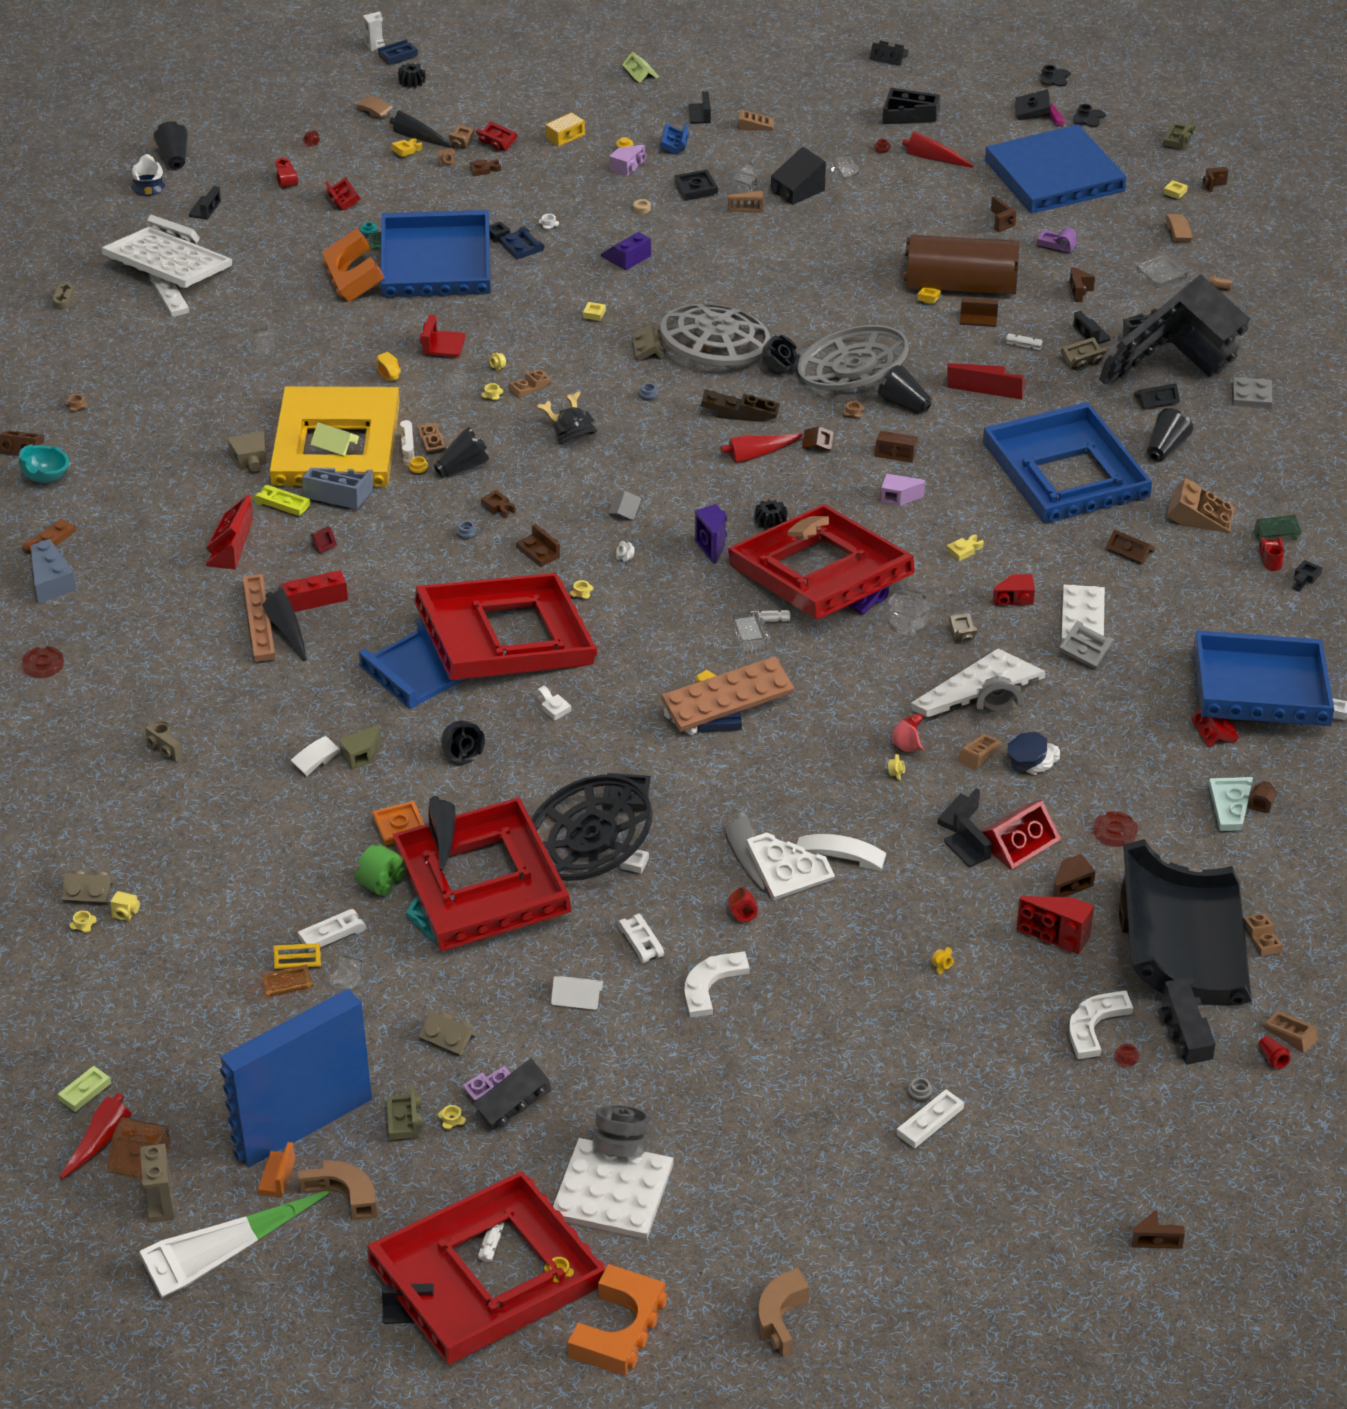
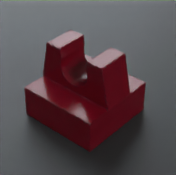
[310,526,337,553]

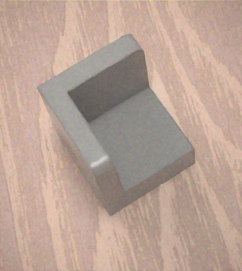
[609,491,641,520]

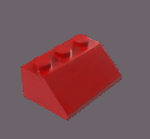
[278,570,348,612]
[981,800,1061,870]

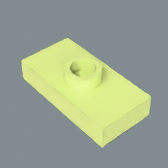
[58,1066,111,1112]

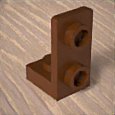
[991,196,1016,232]

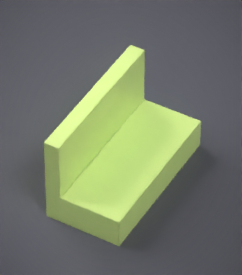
[622,52,659,83]
[311,422,359,456]

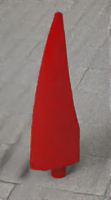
[902,132,974,168]
[720,433,803,463]
[60,1093,132,1179]

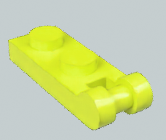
[253,485,310,516]

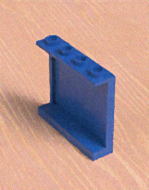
[359,620,467,709]

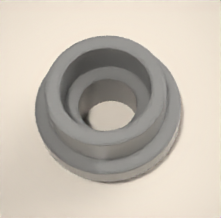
[908,1077,933,1100]

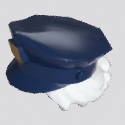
[131,154,166,197]
[1007,732,1060,775]

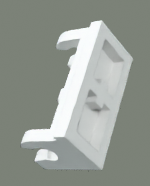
[363,12,385,51]

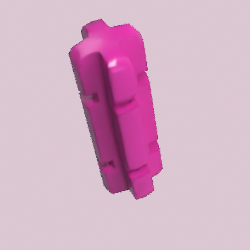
[1047,103,1065,126]

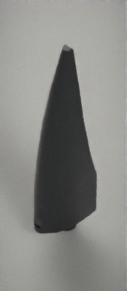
[389,110,454,148]
[262,589,307,661]
[428,796,456,871]

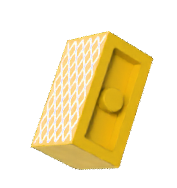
[545,112,585,147]

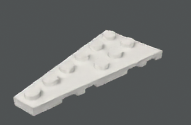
[911,649,1045,717]

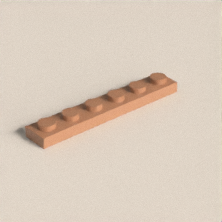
[243,574,275,662]

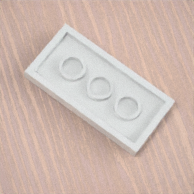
[1061,585,1105,646]

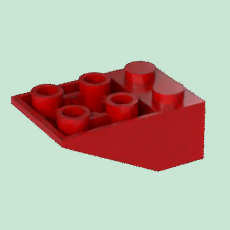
[1016,896,1094,955]

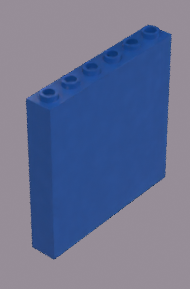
[985,124,1127,214]
[381,210,491,297]
[1193,630,1334,726]
[220,988,372,1168]

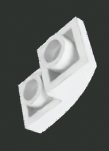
[291,736,341,776]

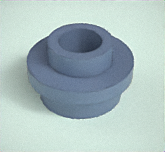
[639,383,658,399]
[457,520,477,538]

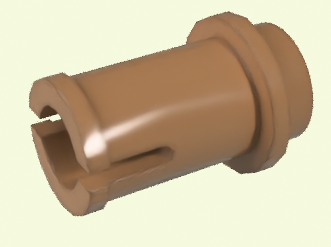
[1209,275,1232,290]

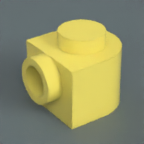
[111,891,140,921]

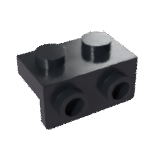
[870,40,909,65]

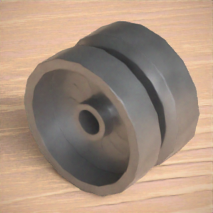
[593,1104,650,1157]

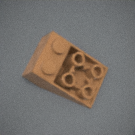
[1167,478,1235,533]

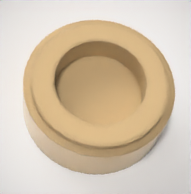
[633,199,651,214]

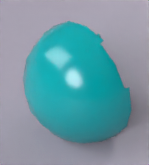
[19,444,70,484]

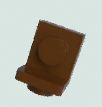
[1203,167,1228,192]

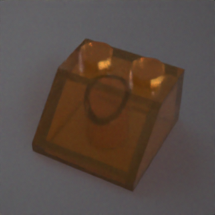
[107,1117,171,1179]

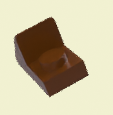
[1069,267,1095,302]
[1131,1210,1185,1249]

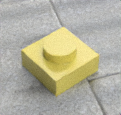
[1163,180,1188,199]
[583,302,606,321]

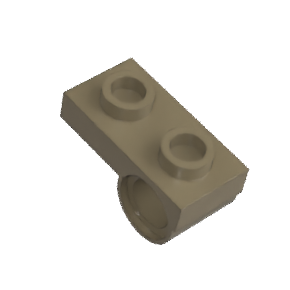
[145,721,183,762]

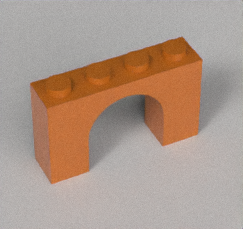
[322,228,384,302]
[567,1264,668,1377]

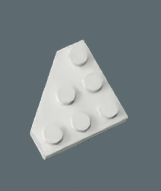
[745,833,835,901]

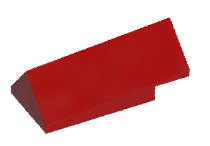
[947,363,1026,400]
[206,494,253,570]

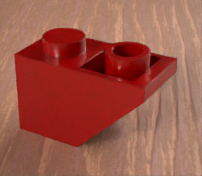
[992,574,1035,605]

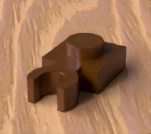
[469,159,501,176]
[481,490,516,518]

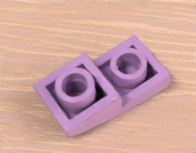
[463,1066,511,1102]

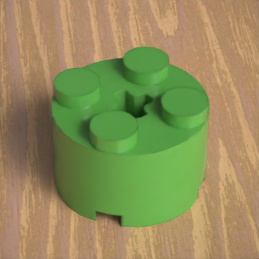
[354,843,406,897]

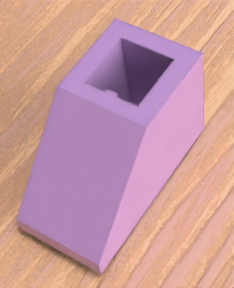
[609,145,646,176]
[881,474,925,506]

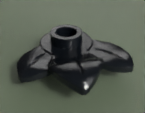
[1041,65,1071,87]
[1074,104,1106,127]

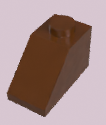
[1053,854,1095,897]

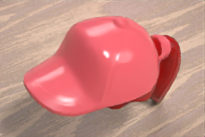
[892,714,925,753]

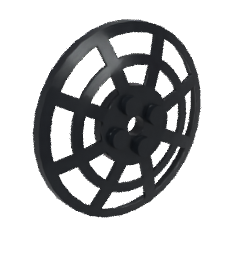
[531,775,653,881]

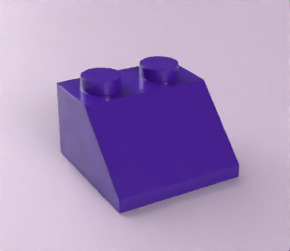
[601,232,651,270]
[695,504,727,564]

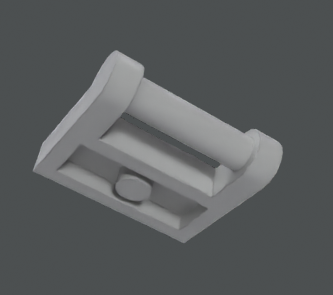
[1059,620,1115,670]

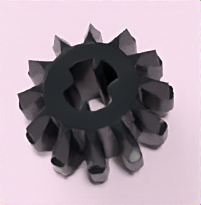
[398,62,426,88]
[754,499,788,530]

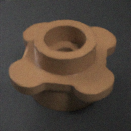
[438,148,456,166]
[66,394,88,411]
[843,401,864,418]

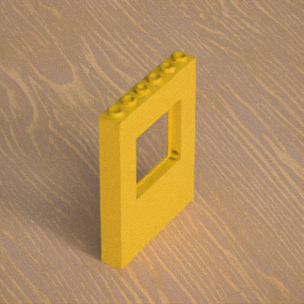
[270,386,400,487]

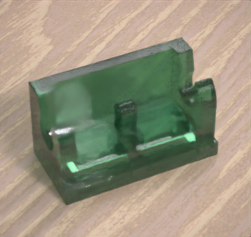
[1253,515,1301,543]

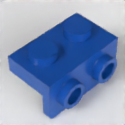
[659,123,690,155]

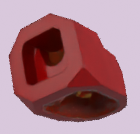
[728,887,758,922]

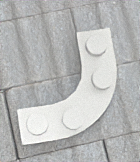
[685,951,750,1017]
[1069,991,1133,1059]

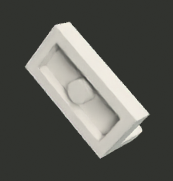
[551,976,603,1010]

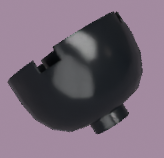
[761,335,800,373]
[441,720,485,765]

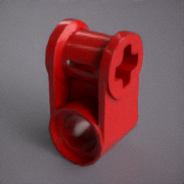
[275,158,298,188]
[1259,537,1284,571]

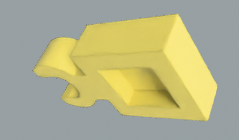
[946,535,984,561]

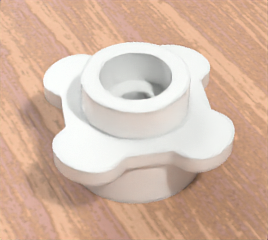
[539,214,559,229]
[616,541,634,562]

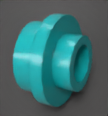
[360,222,378,237]

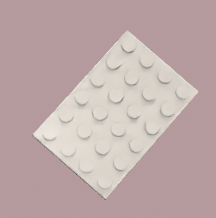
[102,226,232,288]

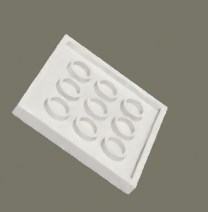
[553,1138,673,1239]

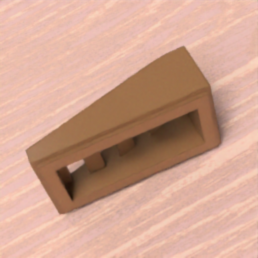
[739,110,774,131]
[728,191,763,212]
[959,734,1002,770]
[1263,1011,1318,1053]

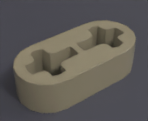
[53,283,75,310]

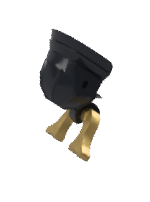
[536,391,598,444]

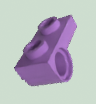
[1037,227,1077,253]

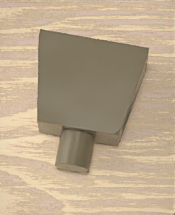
[227,431,267,472]

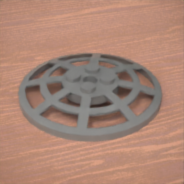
[660,304,770,366]
[798,325,909,390]

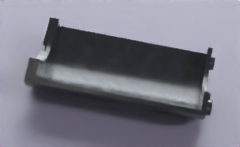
[1123,839,1252,1006]

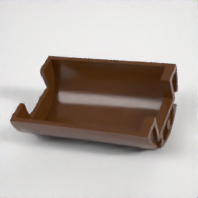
[903,234,1019,294]

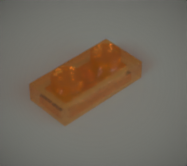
[261,964,313,997]

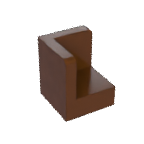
[802,426,834,451]

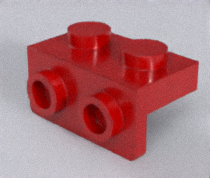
[476,121,518,151]
[324,177,361,211]
[1192,709,1239,747]

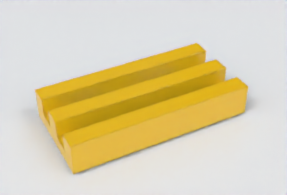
[273,943,321,969]

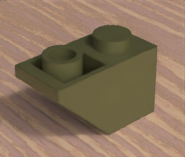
[339,725,381,770]

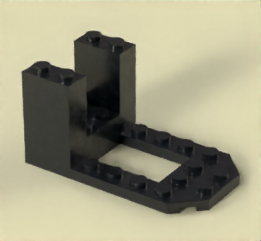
[1099,274,1250,384]

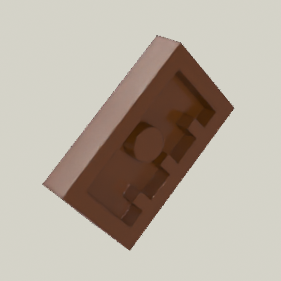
[0,430,44,456]
[516,524,560,567]

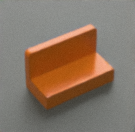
[258,1142,295,1198]

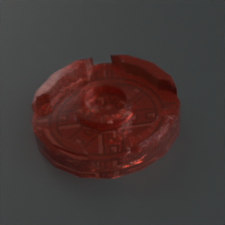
[22,646,64,678]
[1093,811,1138,847]

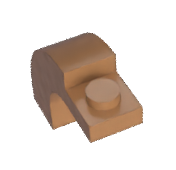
[298,1160,377,1220]
[758,1268,809,1357]

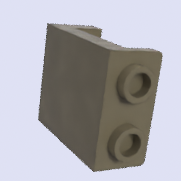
[140,1144,175,1223]

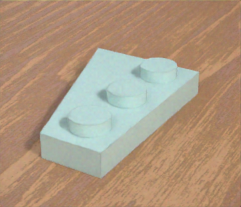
[1209,777,1253,831]

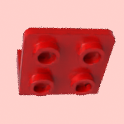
[419,315,466,357]

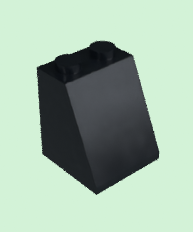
[770,147,826,205]

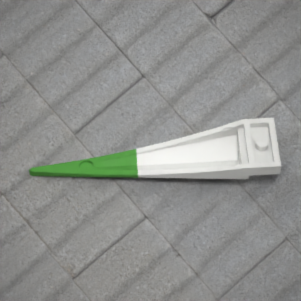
[139,1191,329,1299]

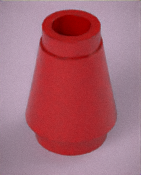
[1258,1036,1291,1069]

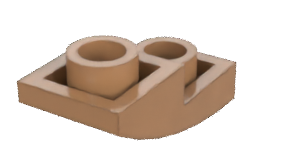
[356,96,392,118]
[1165,214,1192,242]
[508,370,552,398]
[418,423,446,453]
[788,516,829,540]
[1244,913,1283,957]

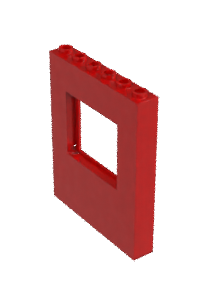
[728,504,915,620]
[414,573,598,680]
[393,797,572,952]
[367,1171,606,1365]

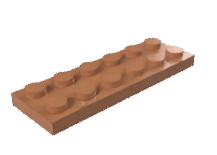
[661,656,794,732]

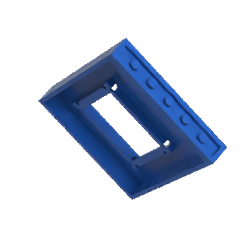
[983,402,1152,524]

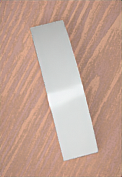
[797,834,886,871]

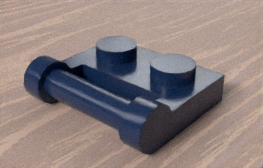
[499,226,545,260]

